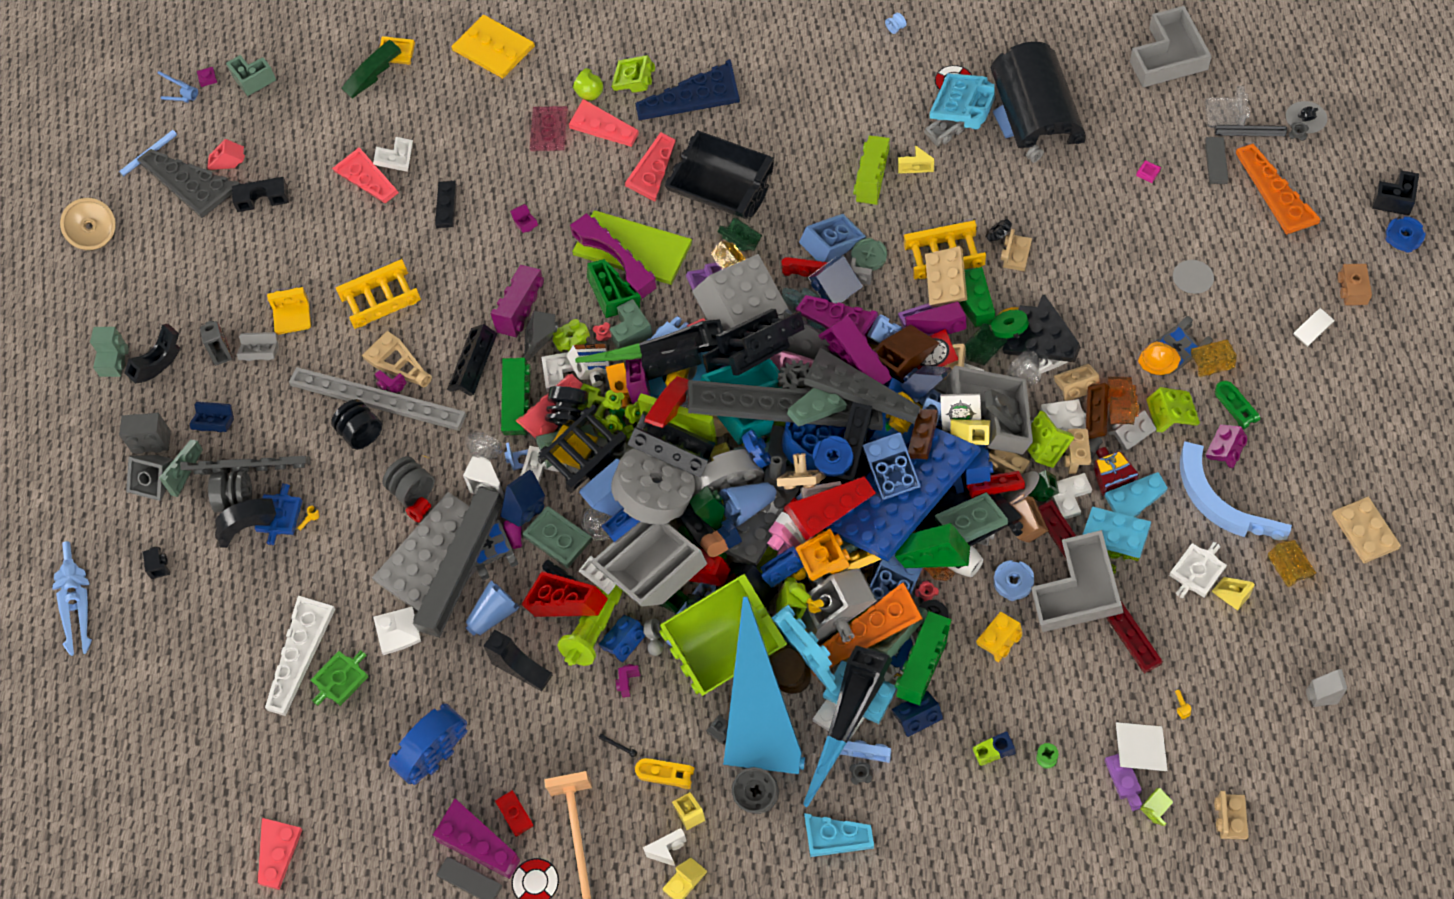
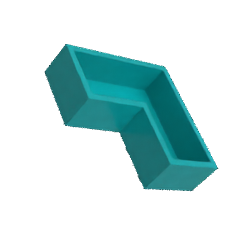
[700,358,782,445]

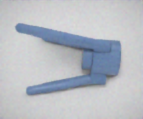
[158,71,198,103]

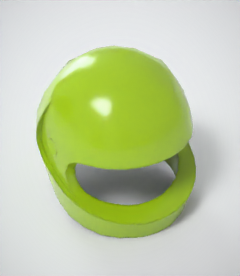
[573,68,603,101]

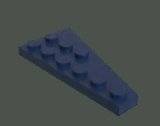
[635,59,740,121]

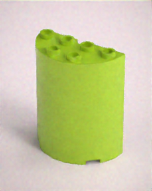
[659,574,787,696]

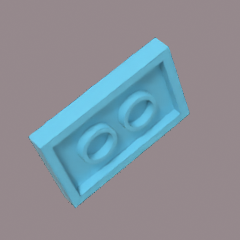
[1083,506,1151,558]
[823,661,897,724]

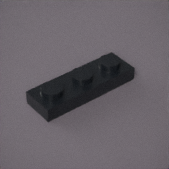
[435,181,457,228]

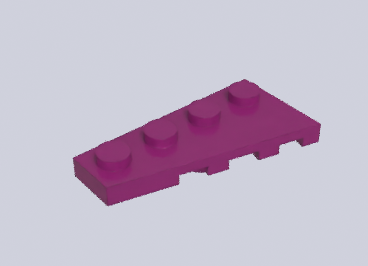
[795,295,878,335]

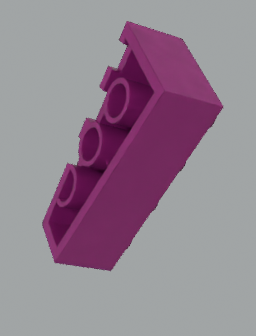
[490,264,544,338]
[818,315,892,384]
[433,798,520,879]

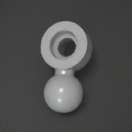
[643,619,663,656]

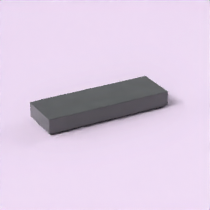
[1205,137,1228,184]
[436,856,503,899]

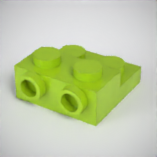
[611,55,655,93]

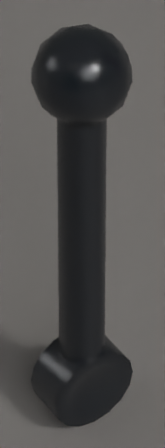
[598,734,637,757]

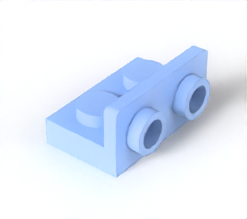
[867,314,903,344]

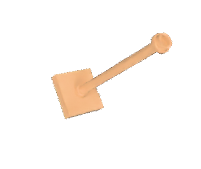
[544,771,592,899]

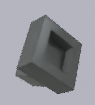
[706,715,728,744]

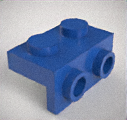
[760,546,804,588]
[598,614,645,662]

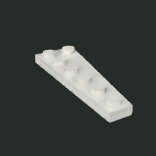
[265,596,335,716]

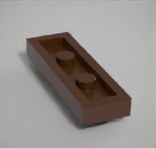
[1086,383,1109,439]
[908,409,938,459]

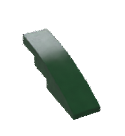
[341,40,402,98]

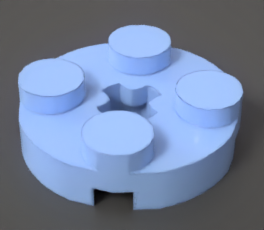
[993,560,1034,601]

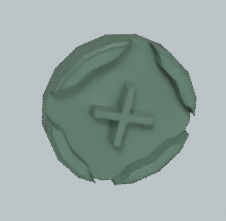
[851,238,887,271]

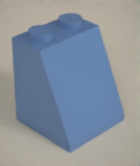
[579,459,624,516]

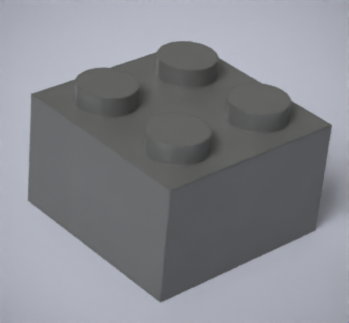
[119,413,171,454]

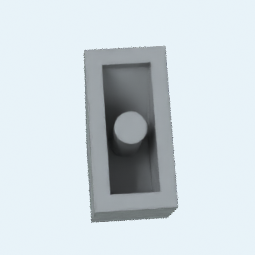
[1306,669,1347,707]

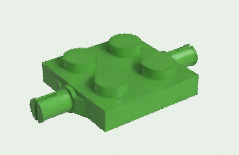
[311,650,369,706]

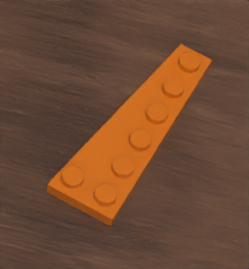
[1236,144,1321,235]
[811,583,923,676]

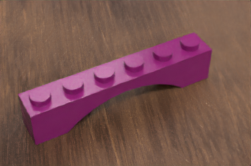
[570,213,656,300]

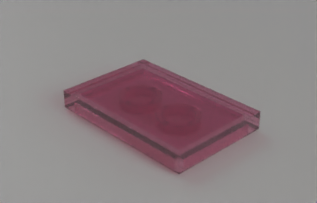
[529,106,568,151]

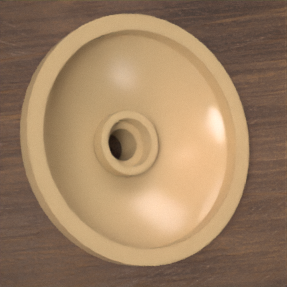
[60,198,116,250]

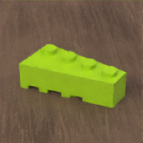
[853,135,890,205]

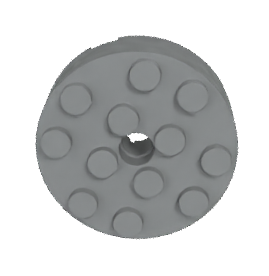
[611,448,695,524]
[692,449,765,497]

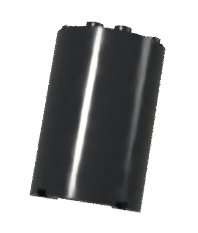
[990,41,1086,148]

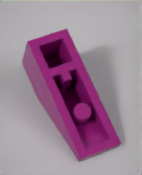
[905,301,966,334]
[626,359,651,404]

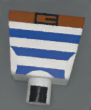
[567,344,609,387]

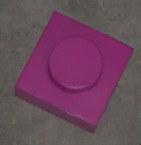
[197,67,218,87]

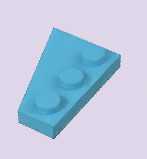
[1105,472,1168,517]
[804,813,874,857]

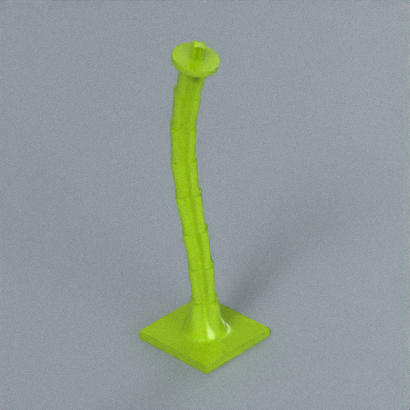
[557,393,717,666]

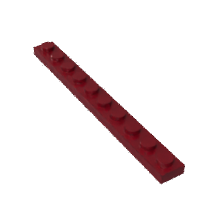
[1038,500,1163,674]

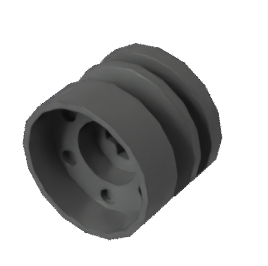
[382,456,435,507]
[208,470,252,513]
[732,767,779,814]

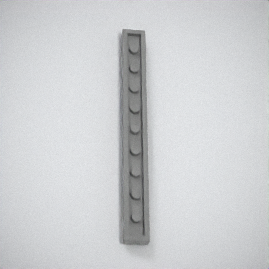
[289,367,467,431]

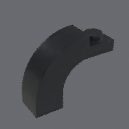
[124,324,180,384]
[215,498,276,548]

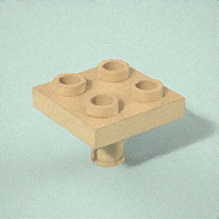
[777,453,826,489]

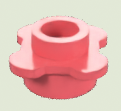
[593,322,611,341]
[915,581,939,602]

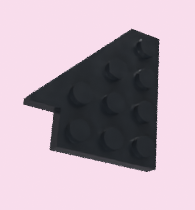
[1002,295,1081,363]

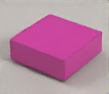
[1136,160,1161,183]

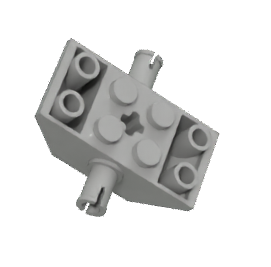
[801,568,877,645]

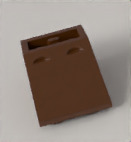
[874,325,939,383]

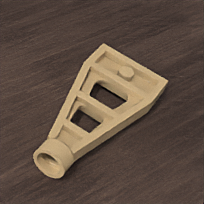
[362,331,432,388]

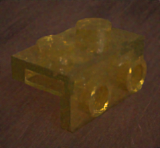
[1191,339,1237,377]

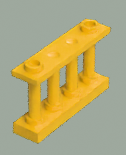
[904,220,986,280]
[335,259,421,329]

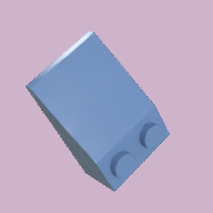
[799,214,866,262]

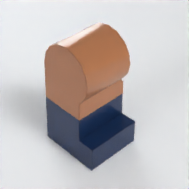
[700,519,742,557]

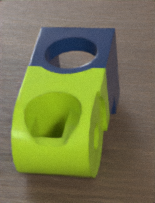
[972,731,1016,766]

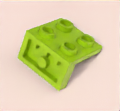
[1146,387,1200,433]
[1027,410,1075,468]

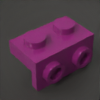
[1205,424,1247,468]

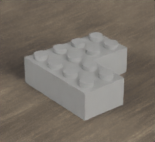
[1130,6,1212,87]
[946,366,1033,455]
[1031,530,1123,632]

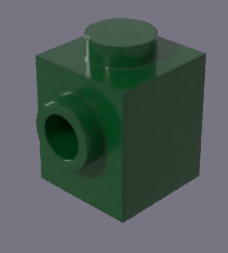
[1028,470,1059,502]

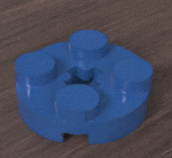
[1385,217,1426,253]
[742,429,771,469]
[813,436,853,477]

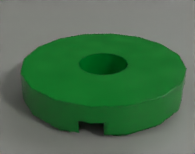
[991,310,1029,338]

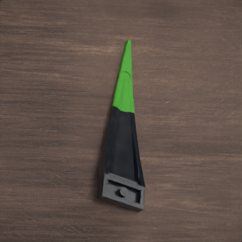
[575,319,724,363]

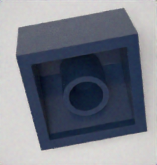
[901,365,952,403]
[501,470,545,527]

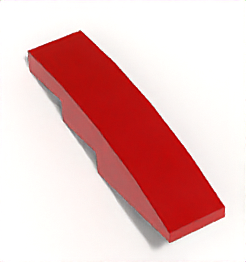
[644,376,688,428]

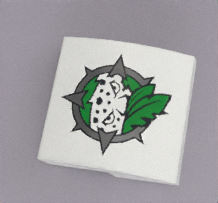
[941,394,981,431]

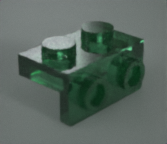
[717,218,762,252]
[964,323,1007,366]

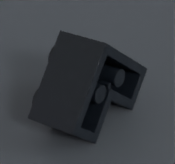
[1372,170,1419,216]
[724,562,778,607]

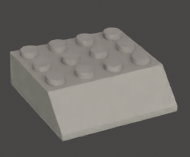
[692,254,790,331]
[591,521,707,607]

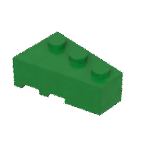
[959,267,995,328]

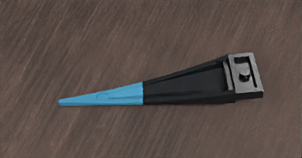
[804,645,893,807]

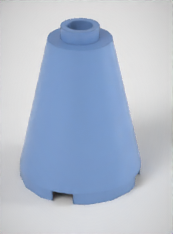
[719,482,777,527]
[466,580,520,636]

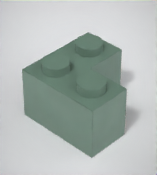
[226,55,276,97]
[609,299,653,349]
[90,327,129,377]

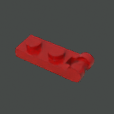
[781,257,828,277]
[966,471,1025,498]

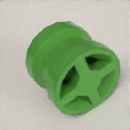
[1036,743,1059,768]

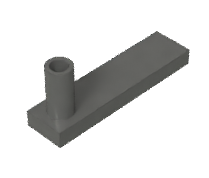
[764,425,787,490]

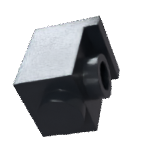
[142,547,170,580]

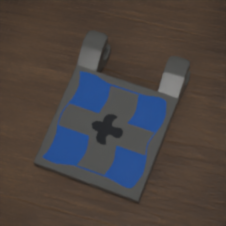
[1154,316,1214,372]
[475,520,518,581]

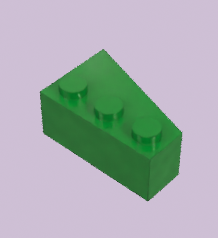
[587,259,641,318]
[895,523,970,568]

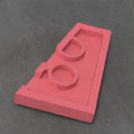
[258,818,302,890]

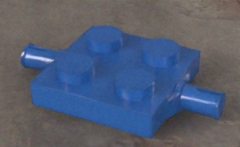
[254,483,302,545]

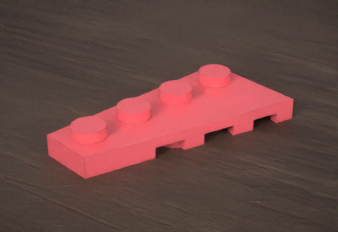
[569,99,639,147]
[625,132,676,201]
[332,147,399,203]
[516,374,583,438]

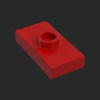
[495,790,534,837]

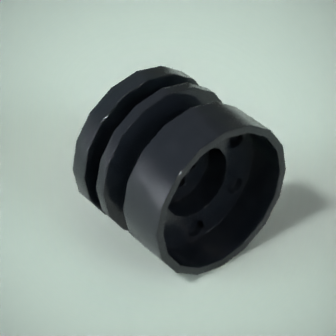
[545,386,589,427]
[331,399,382,450]

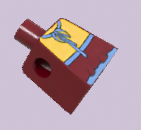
[1093,447,1139,496]

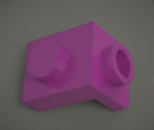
[510,204,538,233]
[374,370,407,393]
[615,664,641,698]

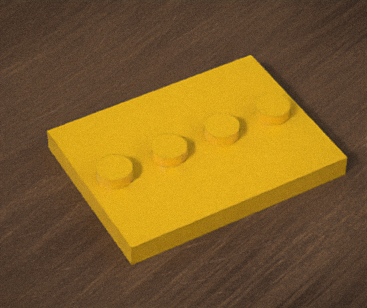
[451,14,535,79]

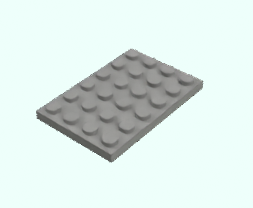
[372,492,477,612]

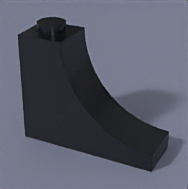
[483,630,553,692]

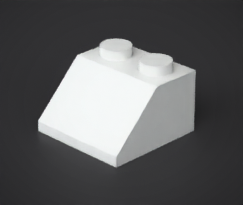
[463,456,505,500]

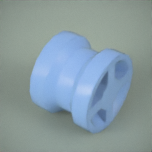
[885,12,906,34]

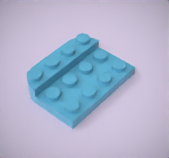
[930,73,995,129]
[772,605,837,693]

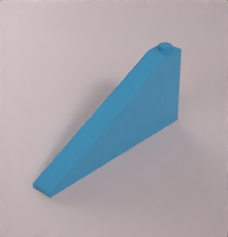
[723,597,805,774]

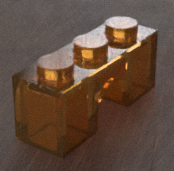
[1107,377,1139,425]

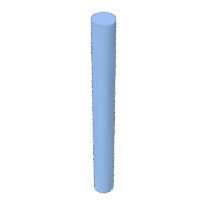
[119,130,177,176]

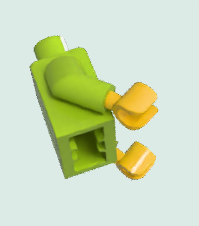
[776,577,824,632]

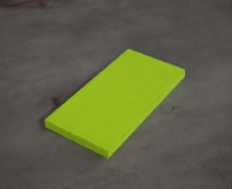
[572,210,692,285]

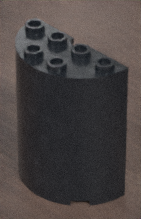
[665,130,774,219]

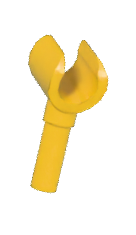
[297,505,319,531]
[1175,690,1191,719]

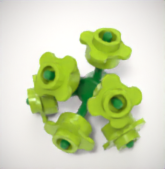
[596,390,641,441]

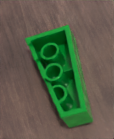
[501,358,531,436]
[895,611,952,706]

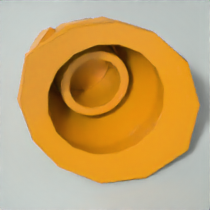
[1138,341,1181,375]

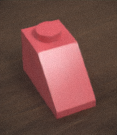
[207,139,245,170]

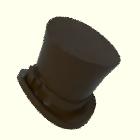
[769,648,811,694]

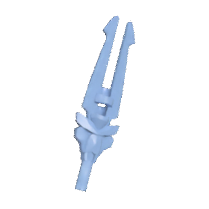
[52,541,92,656]

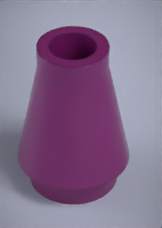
[503,520,522,549]

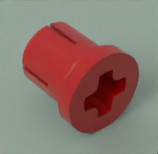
[405,497,431,522]

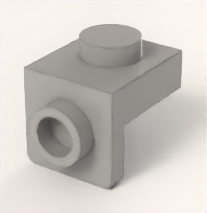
[849,257,872,285]

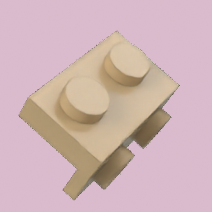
[1064,429,1091,474]

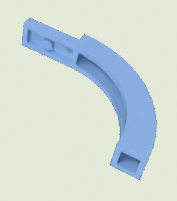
[1180,441,1292,540]

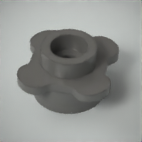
[1289,122,1309,141]
[850,763,872,785]

